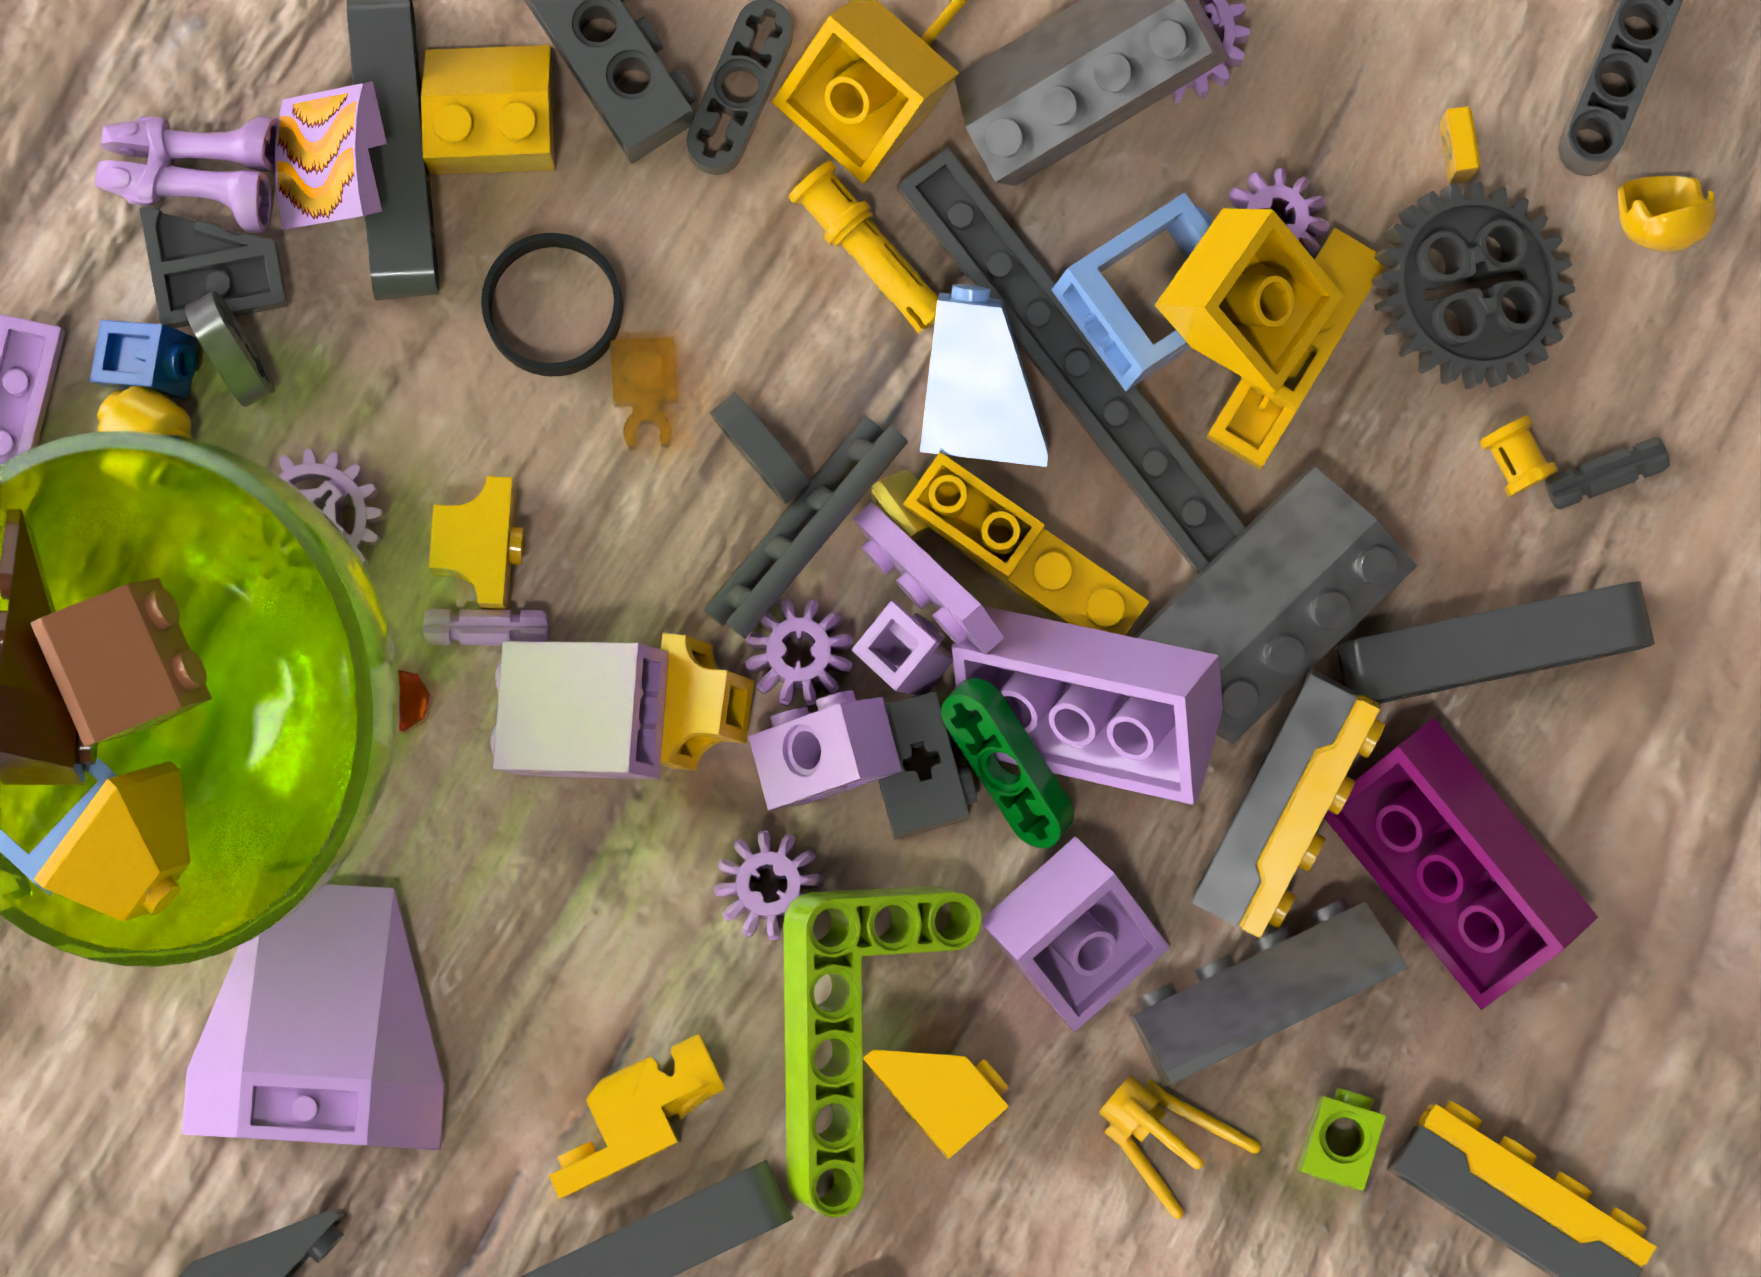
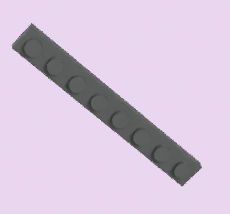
[897,147,1246,574]

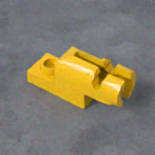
[548,1033,726,1199]

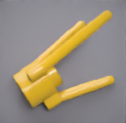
[1099,1074,1261,1220]

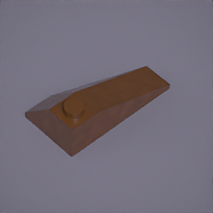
[0,509,98,785]

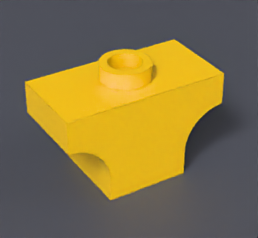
[428,476,525,610]
[660,633,755,771]

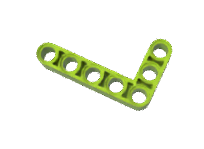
[783,886,982,1218]

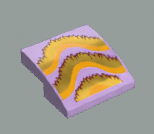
[275,81,387,230]

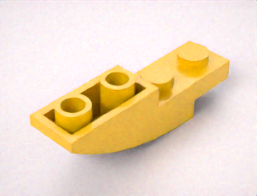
[1206,228,1385,471]
[903,452,1150,636]

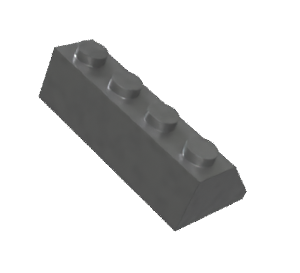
[954,0,1230,186]
[1133,465,1417,744]
[1130,897,1408,1087]

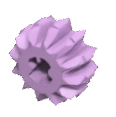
[1228,168,1329,259]
[745,599,852,707]
[714,830,824,941]

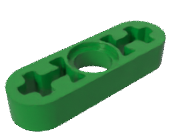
[941,678,1074,848]

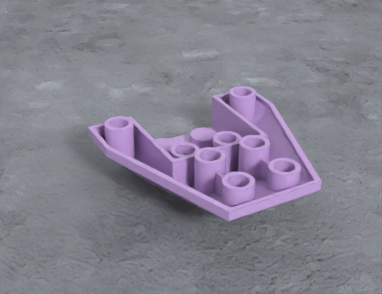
[182,880,445,1150]

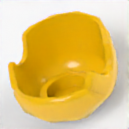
[1618,176,1717,252]

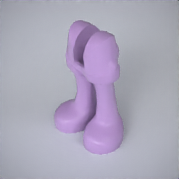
[95,116,278,233]

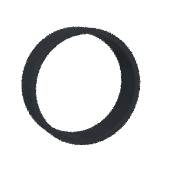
[481,233,623,377]

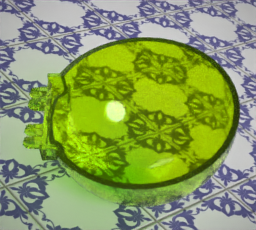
[0,431,400,967]

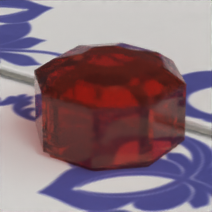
[367,669,433,734]

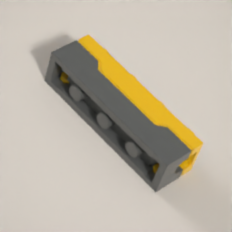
[1191,668,1386,938]
[1387,1100,1657,1277]

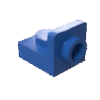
[90,320,198,399]

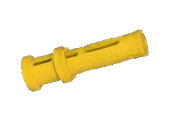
[788,160,938,334]

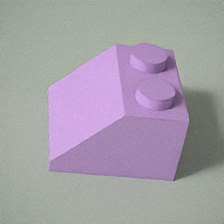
[981,836,1170,1032]

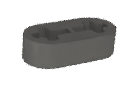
[709,392,810,504]

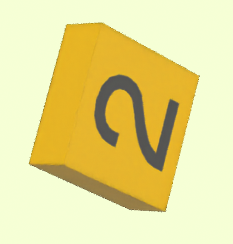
[1439,106,1481,184]

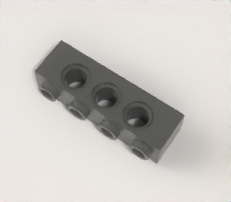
[524,0,697,164]

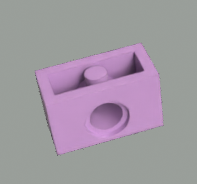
[748,690,902,811]

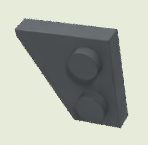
[139,206,288,329]

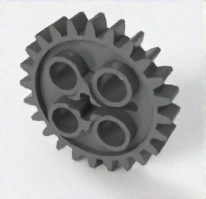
[1371,182,1575,389]

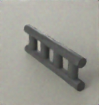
[704,416,908,639]

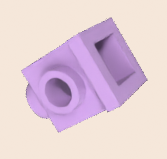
[851,601,953,696]

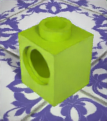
[1296,1088,1386,1191]

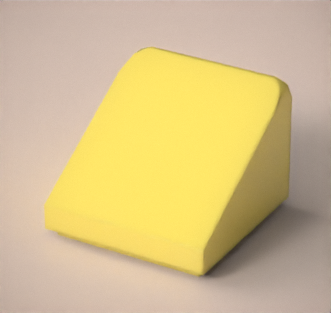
[871,470,932,542]

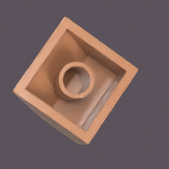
[30,578,212,747]

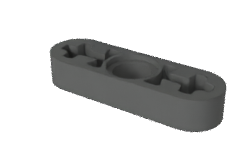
[687,0,793,175]

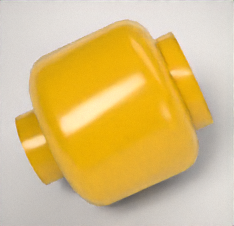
[97,386,193,479]

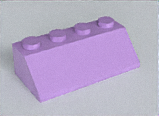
[951,606,1223,805]

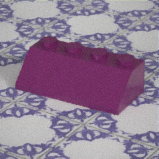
[1324,717,1598,1010]

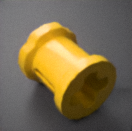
[1478,415,1559,497]

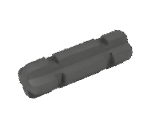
[1545,437,1670,509]

